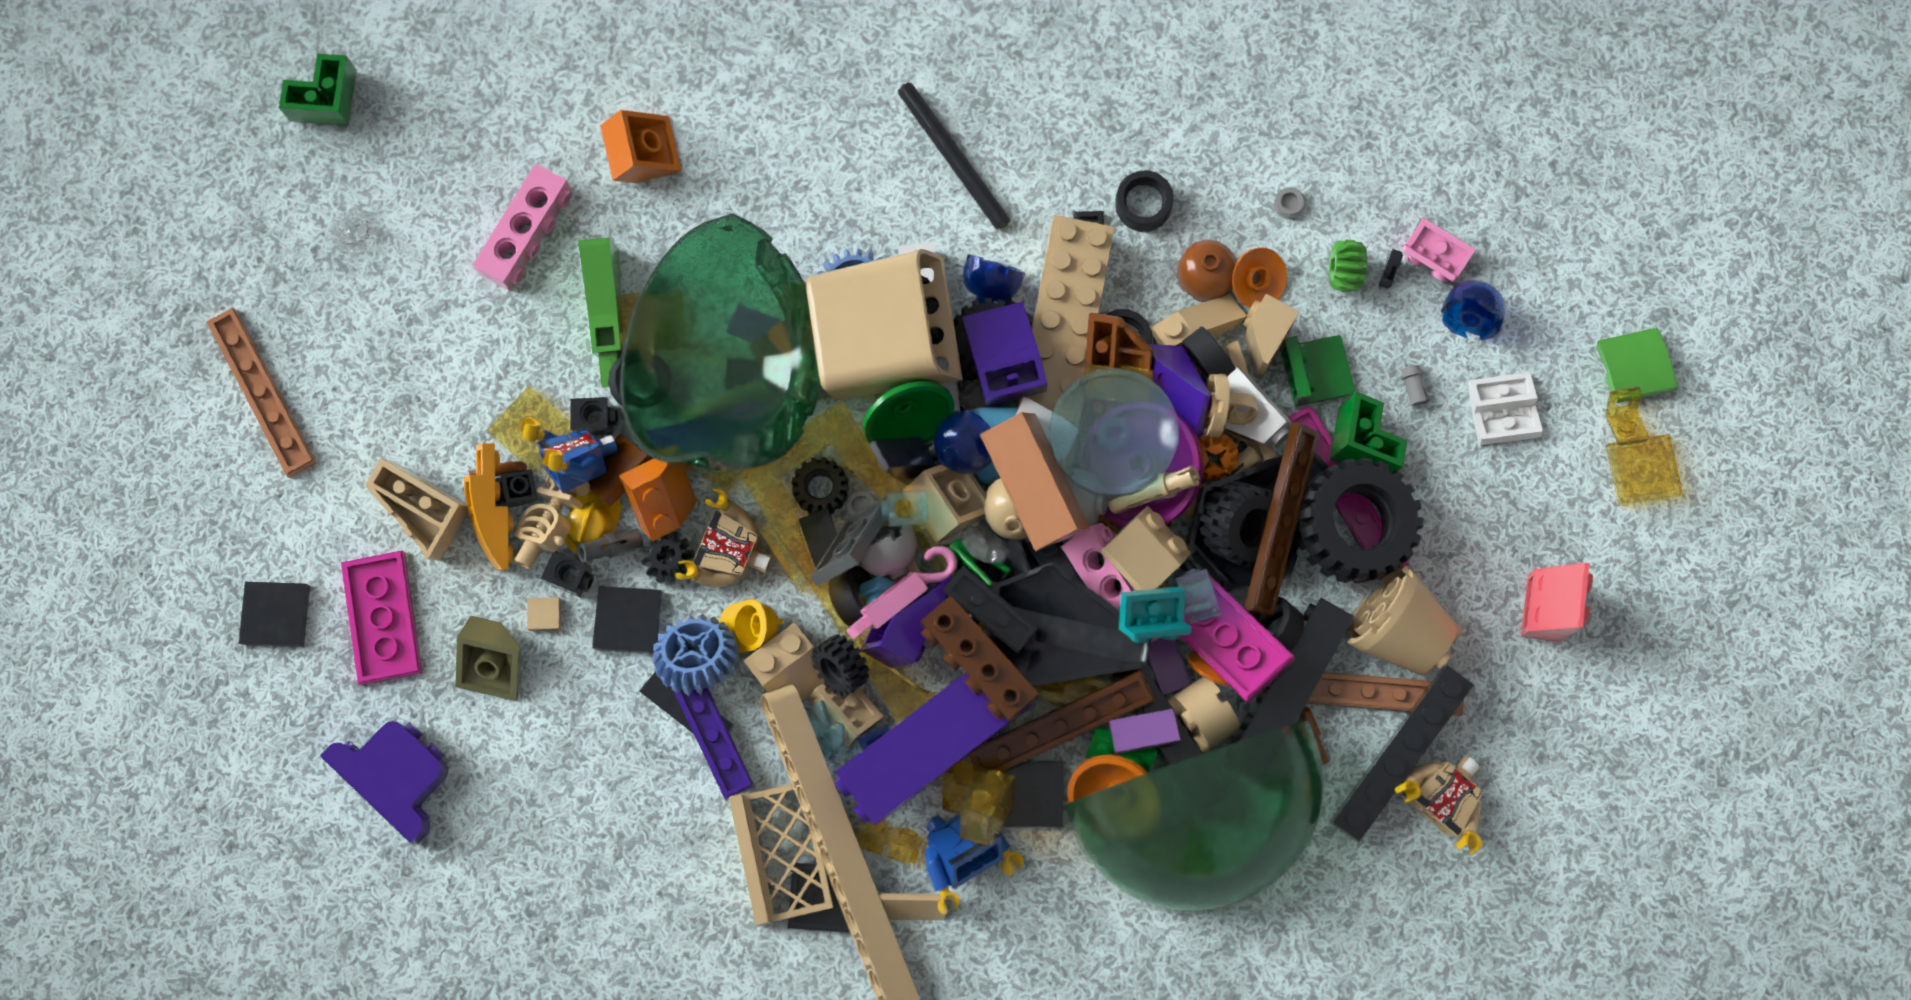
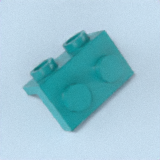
[1119,587,1192,643]

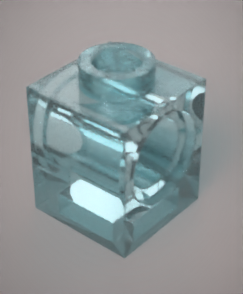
[881,489,929,526]
[1176,569,1221,624]

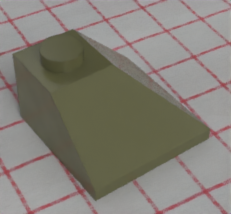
[455,615,521,701]

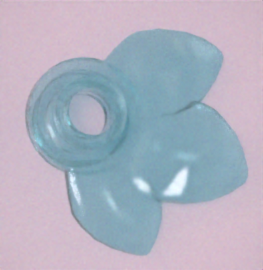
[804,700,845,761]

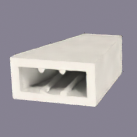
[1224,367,1292,447]

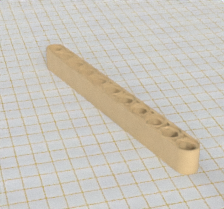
[761,684,920,1000]

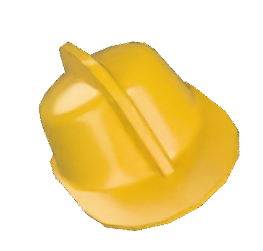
[565,490,622,555]
[719,599,784,654]

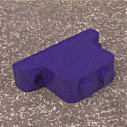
[320,721,448,845]

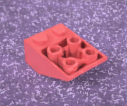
[1521,563,1593,642]

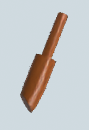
[469,461,527,476]
[1301,706,1329,765]

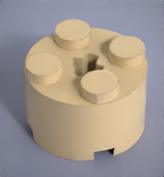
[1167,677,1240,754]

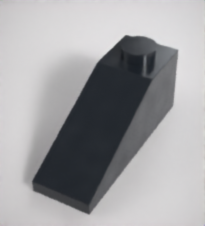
[869,436,942,486]

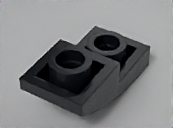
[495,469,537,508]
[798,508,838,567]

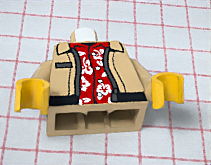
[675,488,773,588]
[1395,756,1482,856]

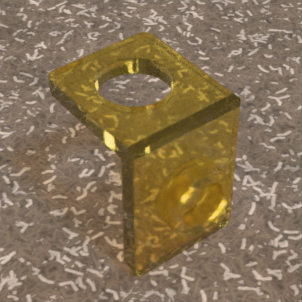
[1605,387,1649,446]

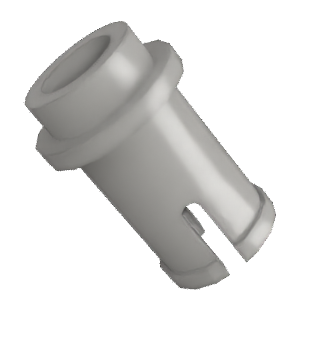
[1400,365,1430,406]

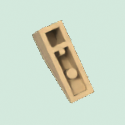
[1152,294,1247,355]

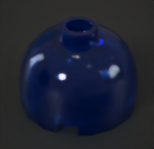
[962,254,1026,304]
[1441,280,1506,340]
[933,409,992,474]

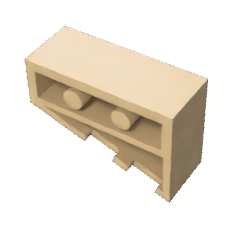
[365,458,468,561]

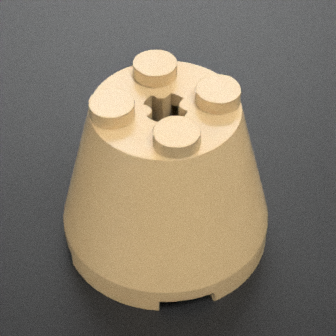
[1346,565,1463,676]

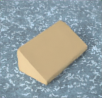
[880,893,945,921]

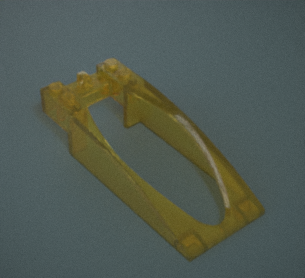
[735,401,987,724]

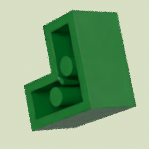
[279,53,357,126]
[1329,392,1408,472]

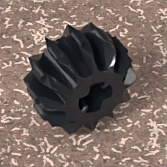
[641,532,695,584]

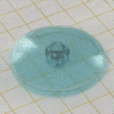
[1049,369,1179,497]

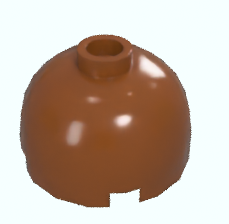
[1177,239,1237,302]

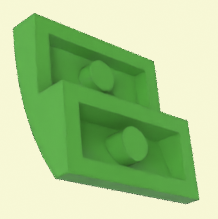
[1596,327,1678,403]

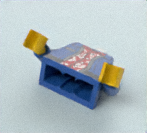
[521,418,618,493]
[925,814,1023,915]

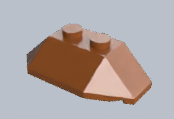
[1081,312,1153,435]

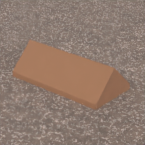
[980,412,1090,551]

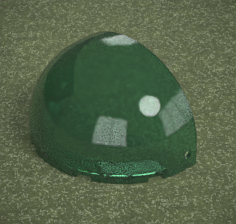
[620,213,821,474]
[1064,721,1324,912]

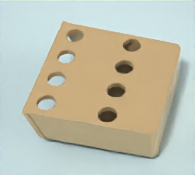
[806,249,963,400]

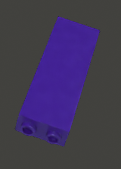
[834,674,1031,827]

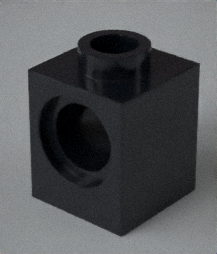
[570,397,618,435]
[541,551,594,598]

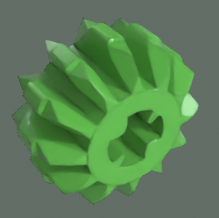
[1328,239,1368,293]

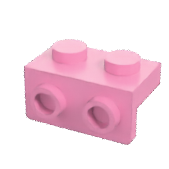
[1402,217,1476,284]

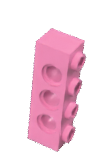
[472,163,572,291]
[1061,523,1160,643]

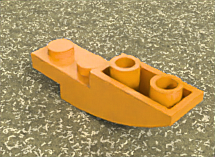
[464,443,513,570]

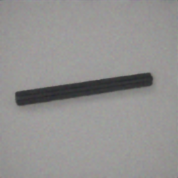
[897,82,1010,230]

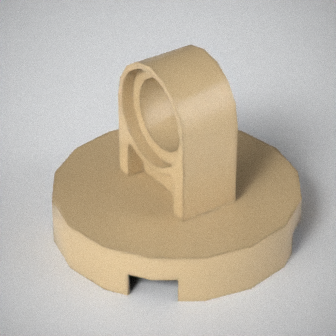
[1203,374,1258,438]

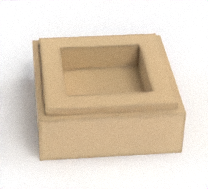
[527,597,561,631]

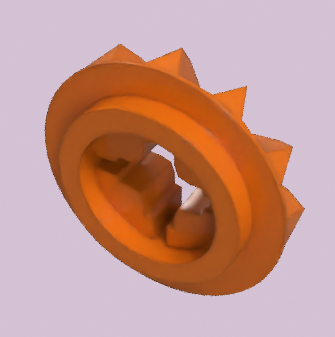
[1198,434,1239,482]

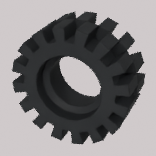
[791,457,849,514]
[811,634,870,697]

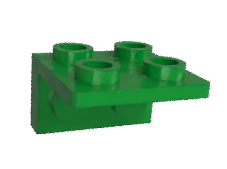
[1280,335,1355,407]

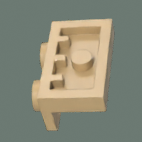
[808,682,884,748]

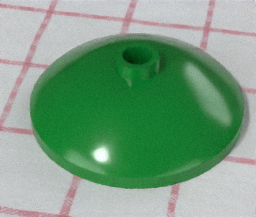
[863,381,955,444]

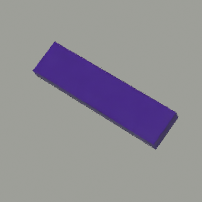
[673,688,755,801]

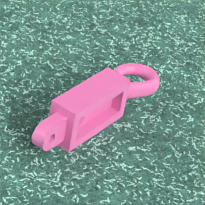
[846,546,957,639]

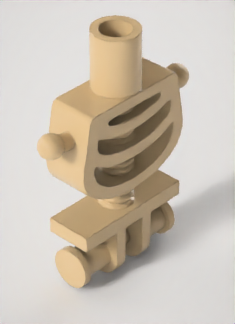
[513,474,590,570]

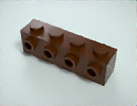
[921,595,1039,723]

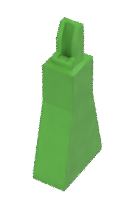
[578,237,625,388]

